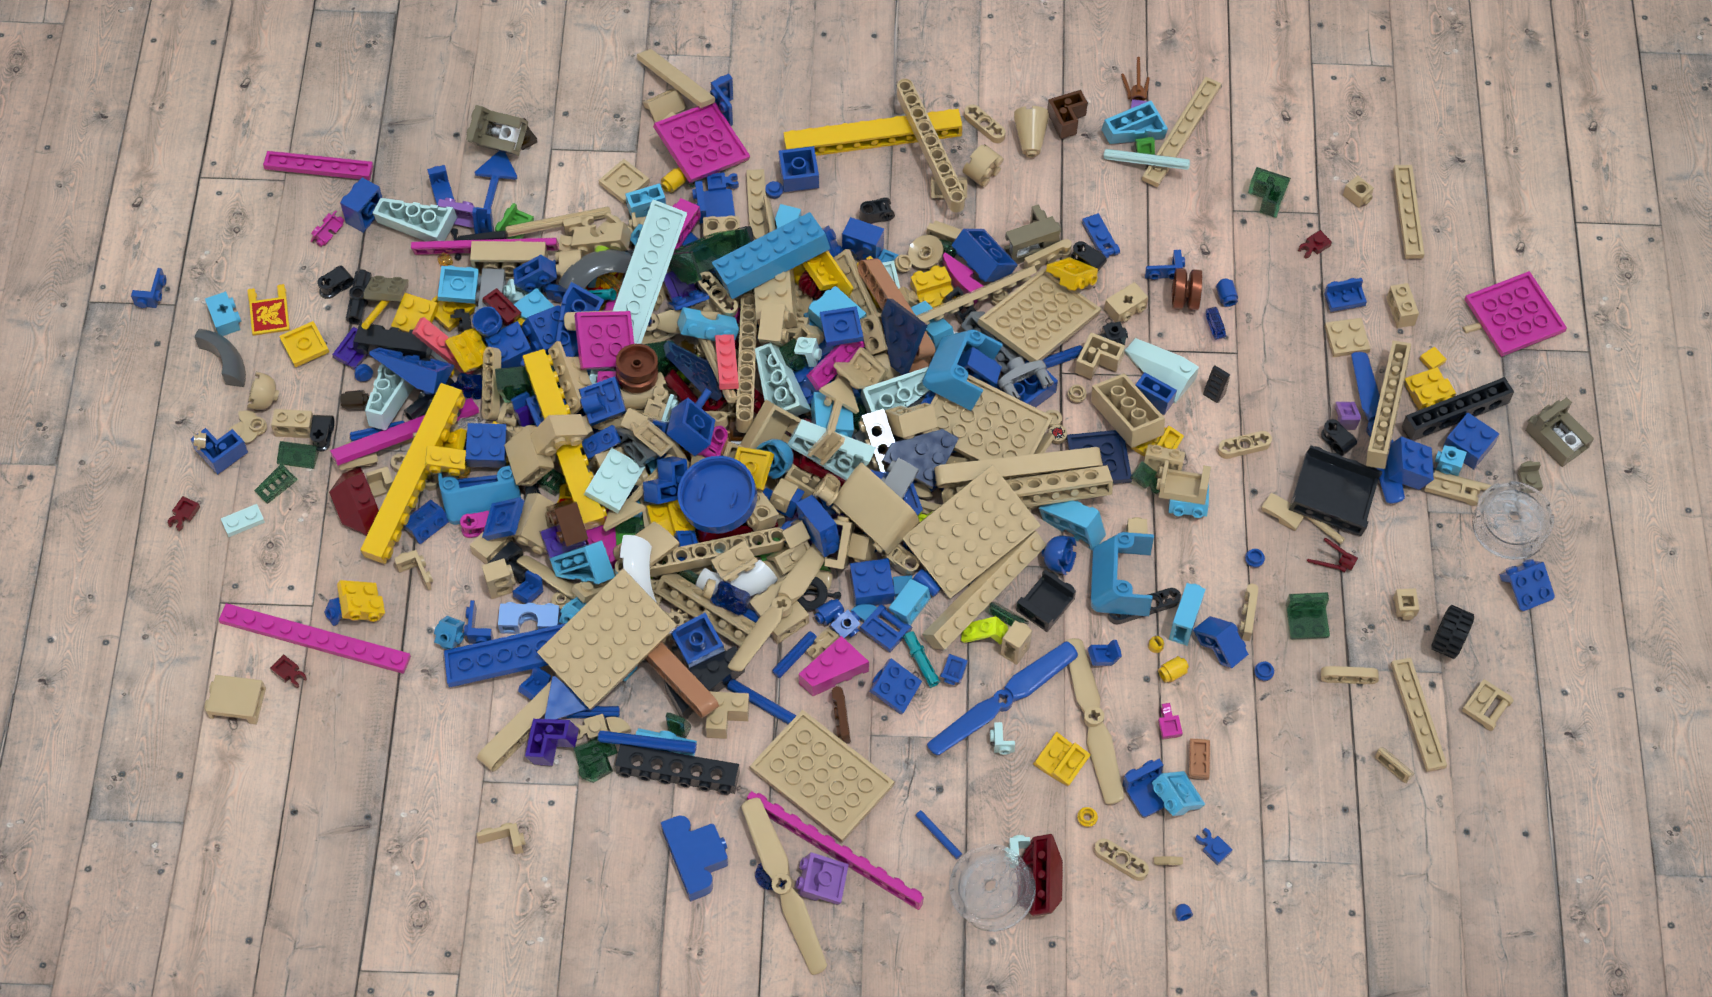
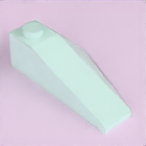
[1125,338,1199,404]
[860,366,930,413]

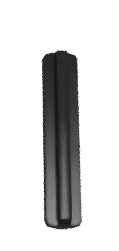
[457,230,508,241]

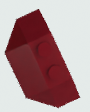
[329,467,379,536]
[1018,834,1063,917]

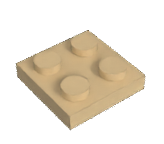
[599,159,650,204]
[1324,318,1371,357]

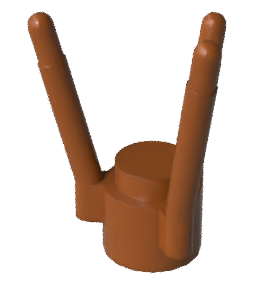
[1121,56,1150,101]

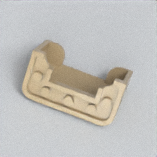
[831,463,920,555]

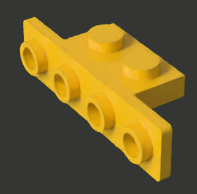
[802,250,854,297]

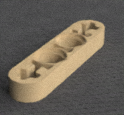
[481,347,501,421]

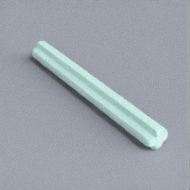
[1104,149,1190,170]

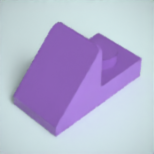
[1335,402,1361,430]

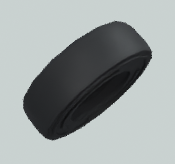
[797,577,828,611]

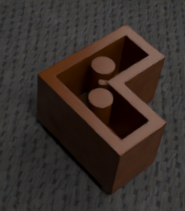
[1047,90,1088,139]
[545,499,588,547]

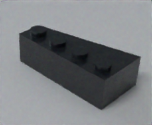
[353,323,432,360]
[664,646,745,722]

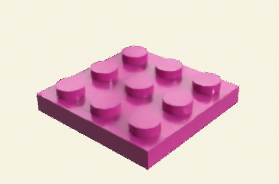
[574,311,634,370]

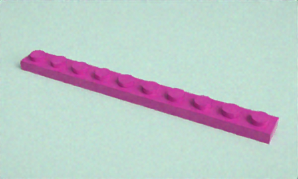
[219,603,411,674]
[747,791,924,910]

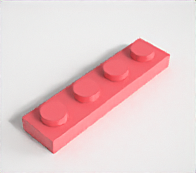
[412,317,474,378]
[715,334,739,390]

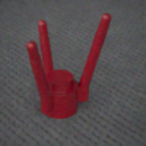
[1307,538,1358,573]

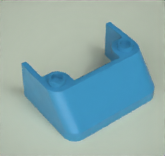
[922,330,1003,411]
[438,466,521,525]
[1090,532,1154,616]

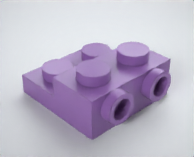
[795,852,849,905]

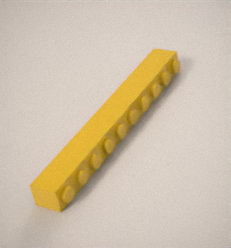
[783,109,962,156]
[523,349,607,530]
[360,383,465,564]

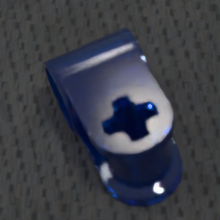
[450,373,483,399]
[711,581,751,615]

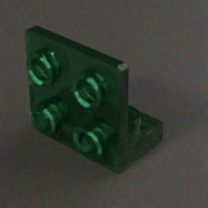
[1286,592,1330,640]

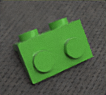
[495,203,534,239]

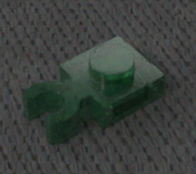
[1130,461,1160,494]

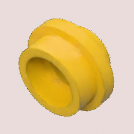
[1077,807,1098,827]

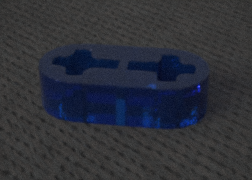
[1206,307,1226,340]

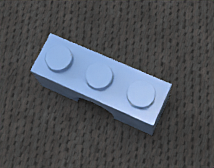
[498,602,561,634]

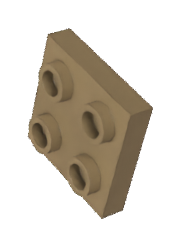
[364,276,408,302]

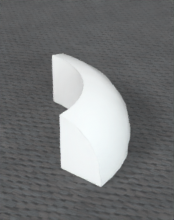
[620,535,657,602]
[696,560,778,602]

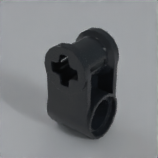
[859,197,895,224]
[1071,241,1107,271]
[317,266,354,299]
[310,415,335,452]
[1321,419,1357,456]

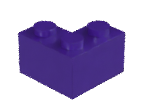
[525,718,579,766]

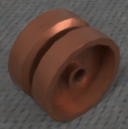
[1171,268,1202,310]
[616,344,658,393]

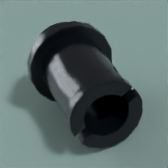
[507,561,527,583]

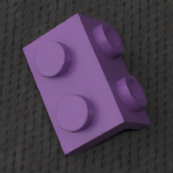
[438,198,475,228]

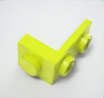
[961,616,1009,645]

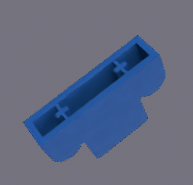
[660,815,728,902]

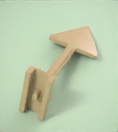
[807,377,859,465]
[603,440,691,531]

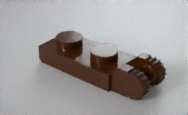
[831,686,851,744]

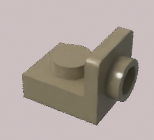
[1517,461,1543,492]

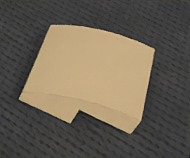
[635,521,679,567]

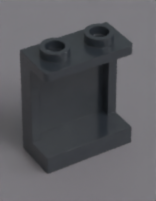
[1016,570,1076,632]

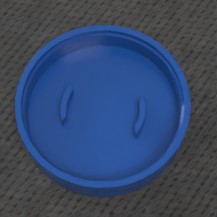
[678,456,757,534]

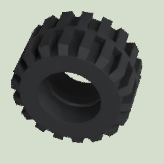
[1431,605,1474,659]

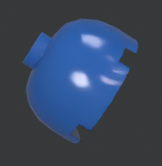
[1042,535,1077,575]

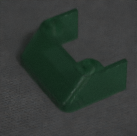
[668,228,751,285]

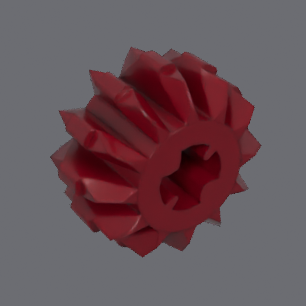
[798,270,829,299]

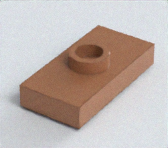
[1189,738,1210,780]

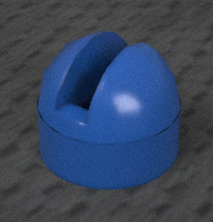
[1175,904,1193,921]

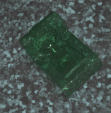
[779,338,808,372]
[617,517,645,534]
[577,752,613,783]

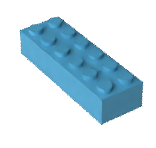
[712,212,830,299]

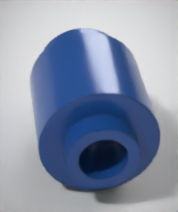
[1216,278,1238,307]
[814,599,844,626]

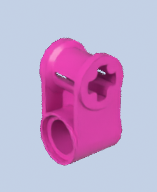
[697,426,728,458]
[460,511,489,538]

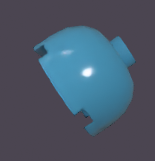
[756,439,794,479]

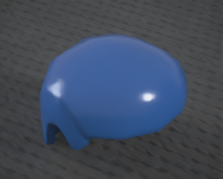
[472,307,502,336]

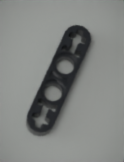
[1108,588,1181,625]

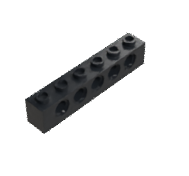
[1402,377,1514,441]
[615,744,740,795]

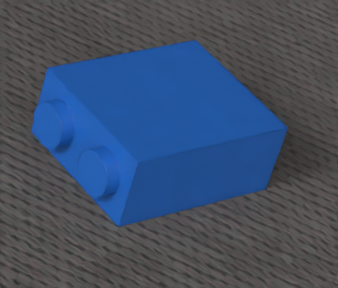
[796,494,840,557]

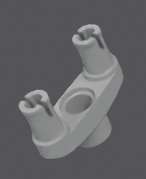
[997,357,1054,400]

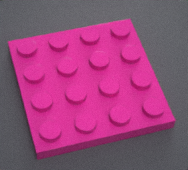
[653,103,750,183]
[1464,271,1567,357]

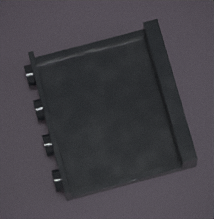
[1289,445,1383,536]

